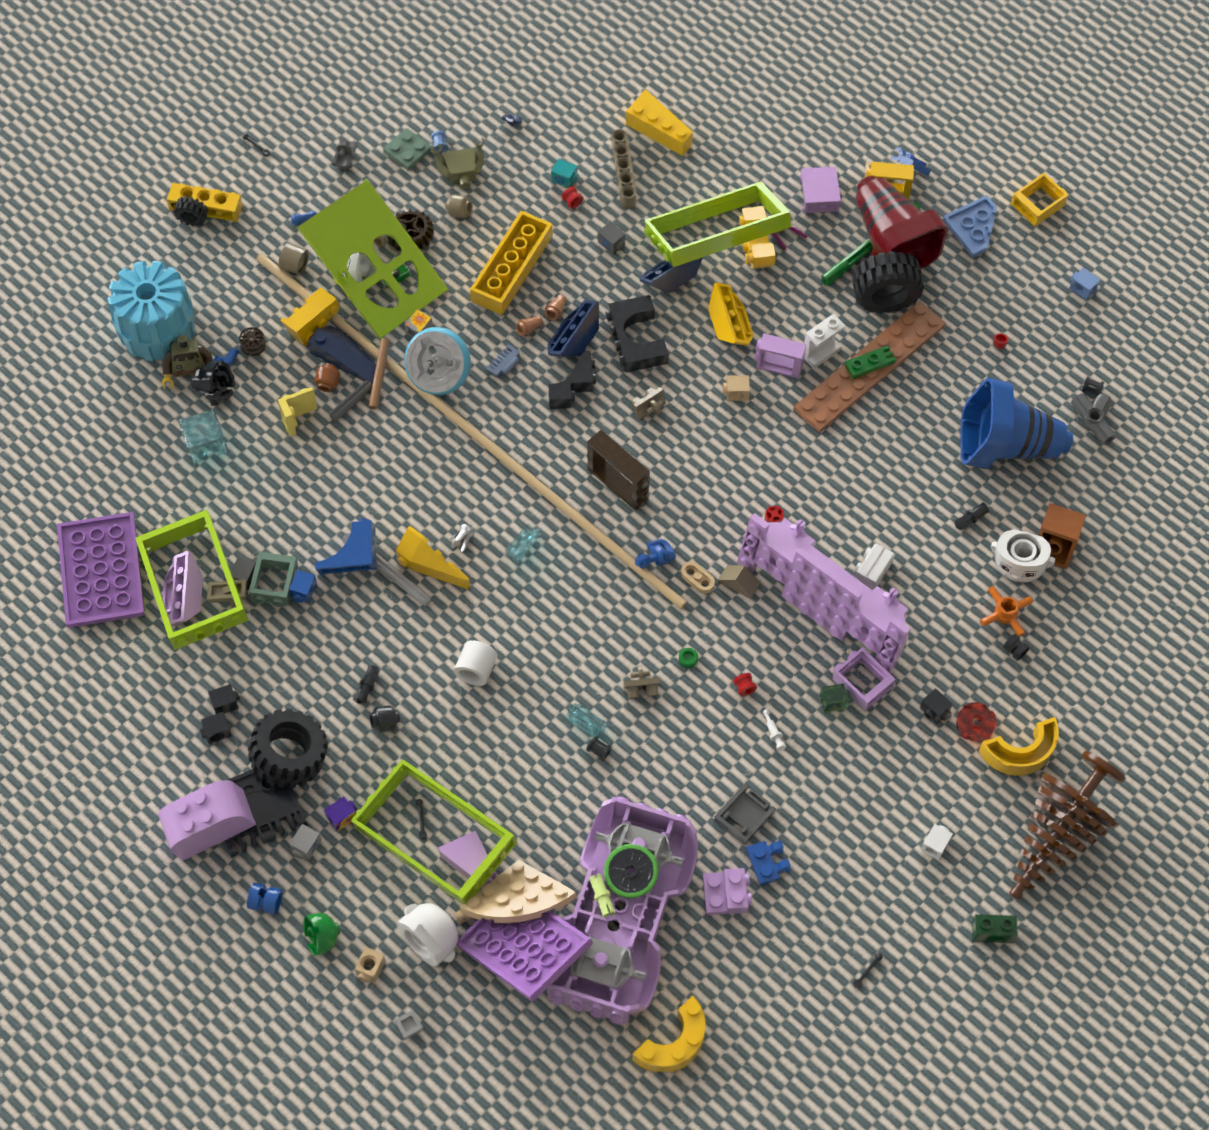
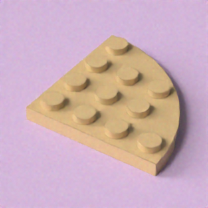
[459,860,577,923]

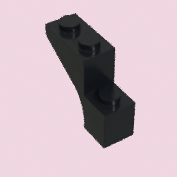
[548,351,596,409]

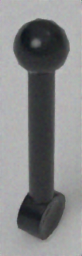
[242,133,270,157]
[415,799,427,839]
[853,953,883,989]

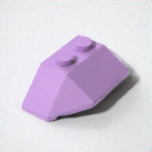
[162,551,203,626]

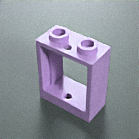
[754,333,806,379]
[832,647,896,711]

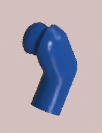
[213,348,239,368]

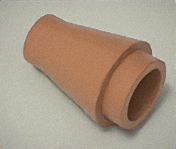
[545,295,567,321]
[516,315,544,337]

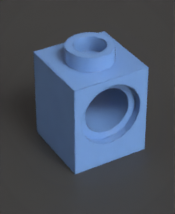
[1069,267,1101,300]

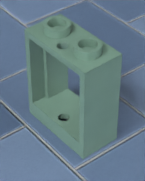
[249,552,299,607]

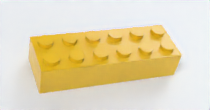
[470,211,553,315]

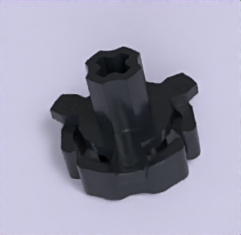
[191,361,235,406]

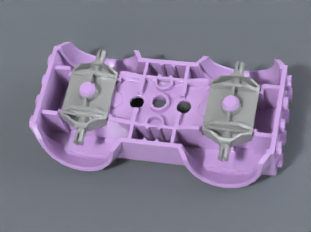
[547,797,698,1025]

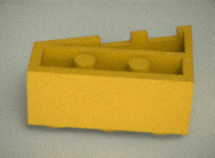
[280,287,341,347]

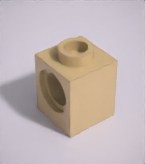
[723,375,750,401]
[355,947,386,983]

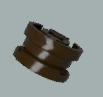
[239,327,266,356]

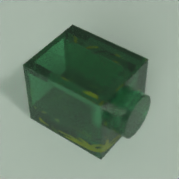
[819,683,851,713]

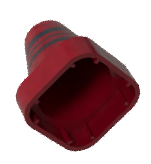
[856,175,948,269]

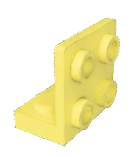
[278,387,317,436]

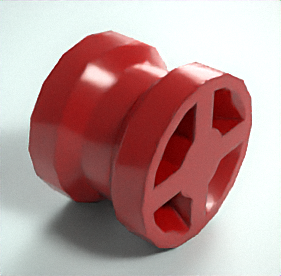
[561,186,584,209]
[764,505,784,522]
[733,673,757,696]

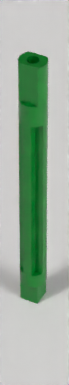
[821,203,921,286]

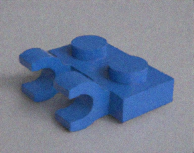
[891,147,931,176]
[746,840,791,886]

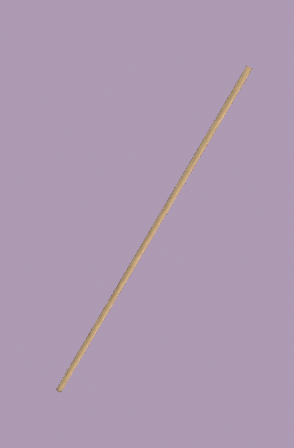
[257,253,687,609]

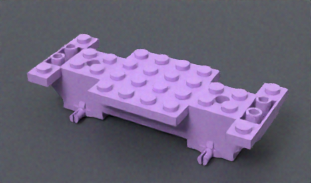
[737,513,911,674]

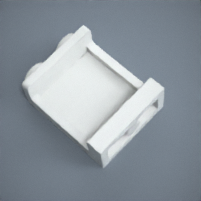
[804,314,845,369]

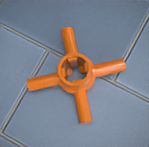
[980,586,1033,637]

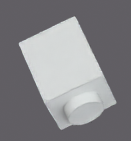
[921,824,953,860]

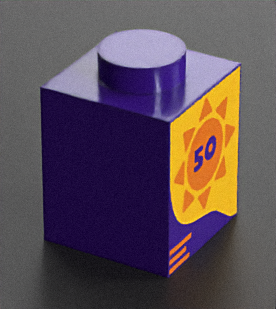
[324,796,357,832]

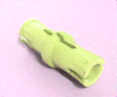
[589,874,616,918]

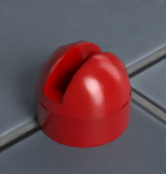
[993,333,1009,349]

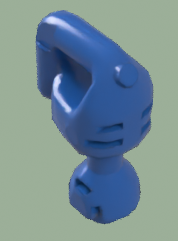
[635,539,676,569]

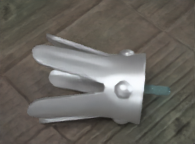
[449,524,474,553]

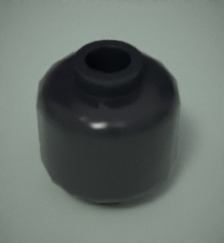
[369,705,400,732]

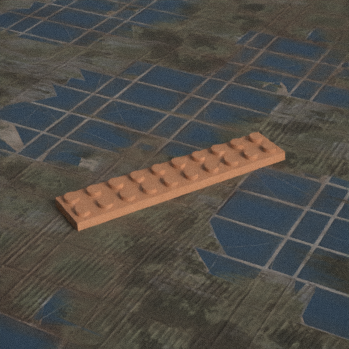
[793,301,946,433]

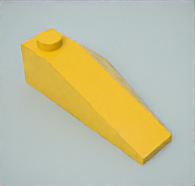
[396,526,470,589]

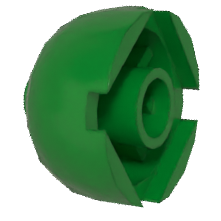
[303,913,340,956]

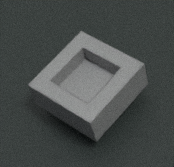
[395,1010,423,1040]

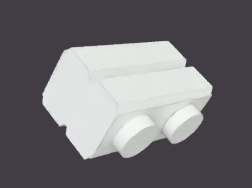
[854,544,895,590]

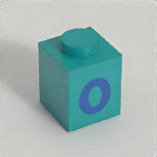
[551,158,579,188]

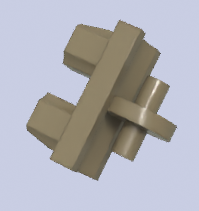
[631,387,666,420]
[623,666,660,699]

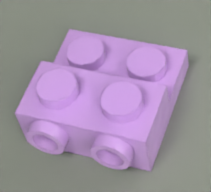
[703,868,752,915]

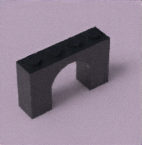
[605,295,669,373]

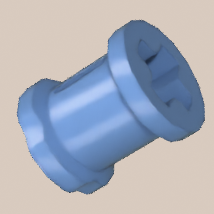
[431,130,448,154]

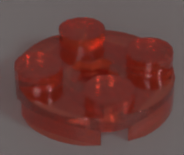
[956,702,997,742]

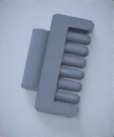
[485,344,520,378]

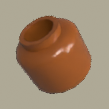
[314,363,340,392]

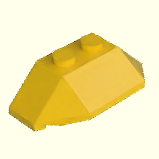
[708,282,754,346]

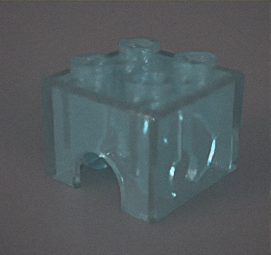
[178,409,229,464]

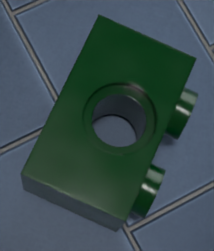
[971,914,1018,943]

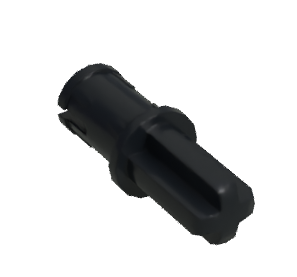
[954,502,989,530]

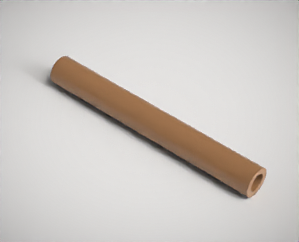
[368,338,390,409]

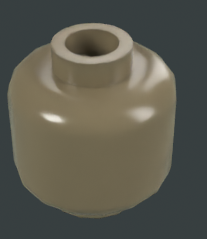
[445,194,473,218]

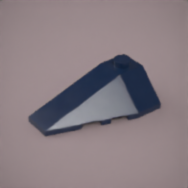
[308,325,376,383]

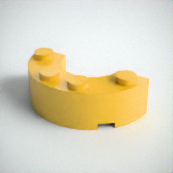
[739,206,776,269]
[979,717,1059,776]
[632,995,706,1073]

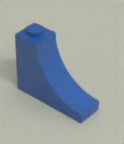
[315,518,376,575]

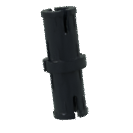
[353,665,380,705]

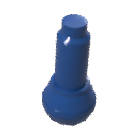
[291,211,317,226]

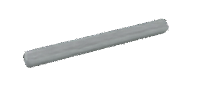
[342,533,431,606]

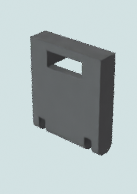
[714,784,776,845]

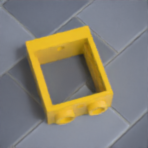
[866,162,914,200]
[1011,173,1068,226]

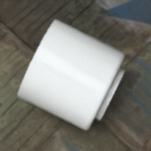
[454,641,498,686]

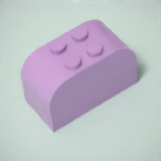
[158,780,256,860]

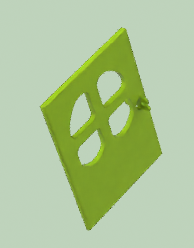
[297,179,449,339]

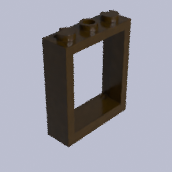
[587,430,650,511]

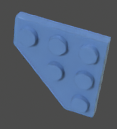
[943,195,997,258]

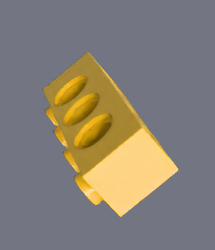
[166,183,243,222]

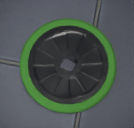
[604,844,658,898]

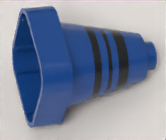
[960,378,1073,469]

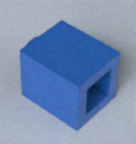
[289,570,317,603]

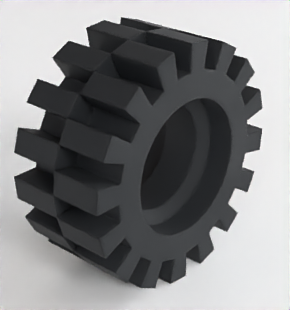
[173,196,208,227]

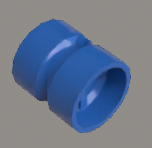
[246,882,283,915]

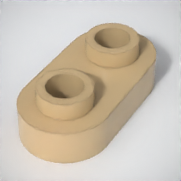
[681,561,715,594]

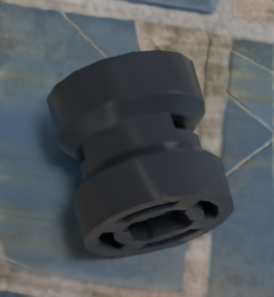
[1002,634,1030,661]

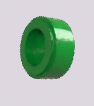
[679,648,698,668]

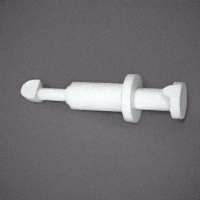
[763,708,786,751]

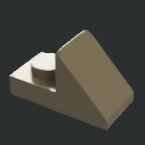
[207,579,247,607]

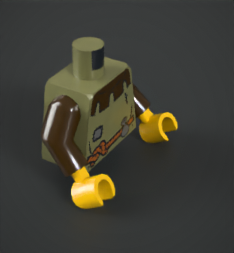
[162,335,214,389]

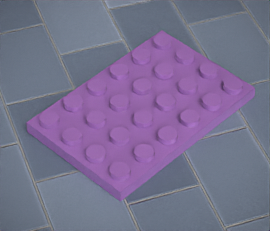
[57,512,145,628]
[456,911,593,1002]

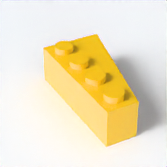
[626,89,693,156]

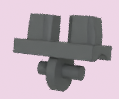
[332,138,358,172]

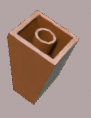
[1038,503,1086,569]

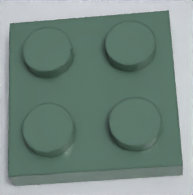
[383,128,431,171]

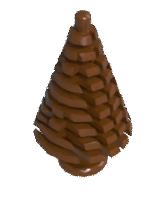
[1009,750,1126,899]

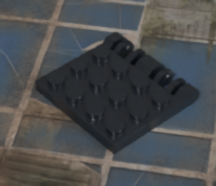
[225,769,308,858]

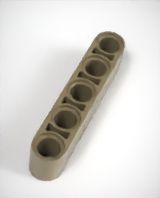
[612,129,636,209]

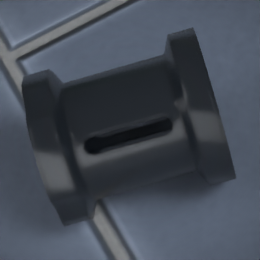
[1081,376,1104,397]
[586,736,612,762]

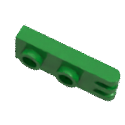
[844,345,897,380]

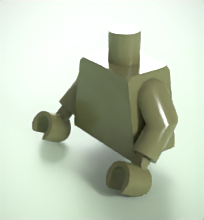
[431,137,485,189]

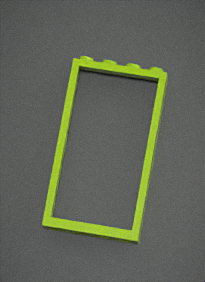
[644,182,792,267]
[135,510,249,650]
[351,759,517,904]

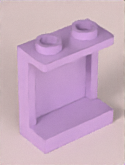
[800,166,841,213]

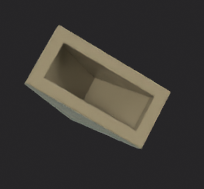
[718,565,760,599]

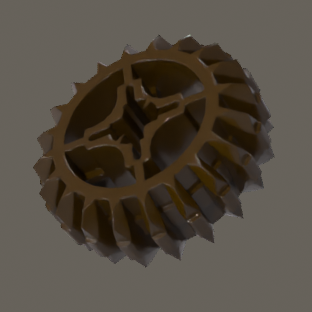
[387,209,434,251]

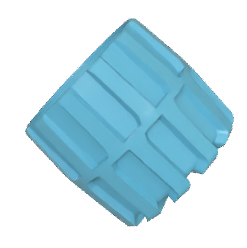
[108,261,195,361]

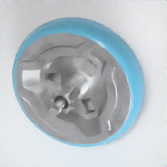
[404,327,471,396]

